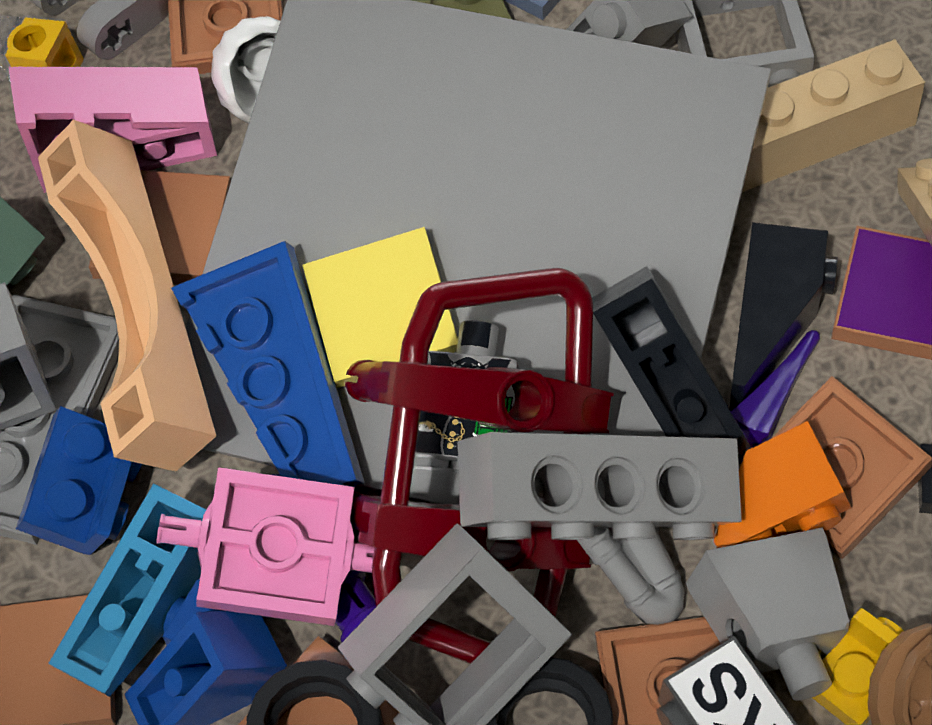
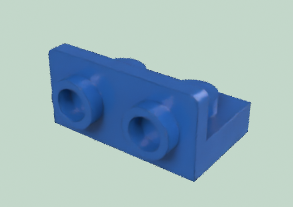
[16,406,142,555]

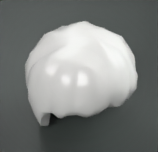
[211,16,280,124]

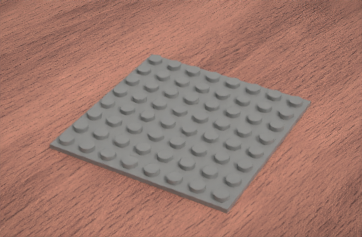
[186,0,771,537]

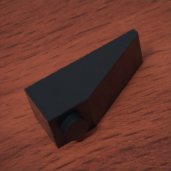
[729,222,838,411]
[592,266,751,458]

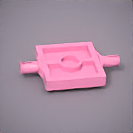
[157,467,374,626]

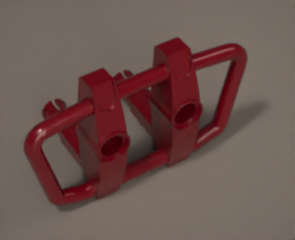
[345,268,614,664]

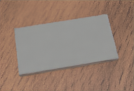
[0,294,119,545]

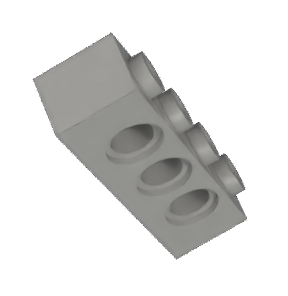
[458,432,742,540]

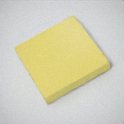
[303,227,458,388]

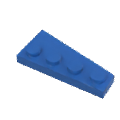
[171,241,365,487]

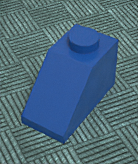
[124,611,287,725]

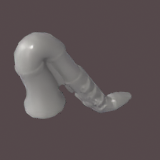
[534,474,685,625]

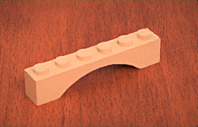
[38,120,217,472]

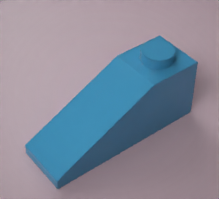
[48,483,206,697]

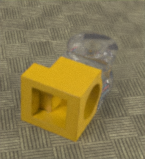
[0,15,84,82]

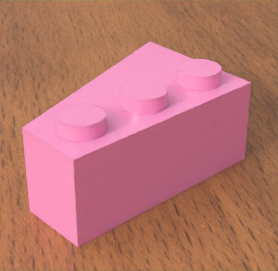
[8,67,217,193]

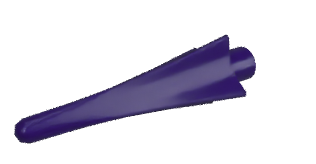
[731,330,820,464]

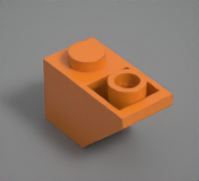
[713,421,851,548]

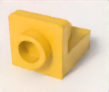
[812,608,903,725]

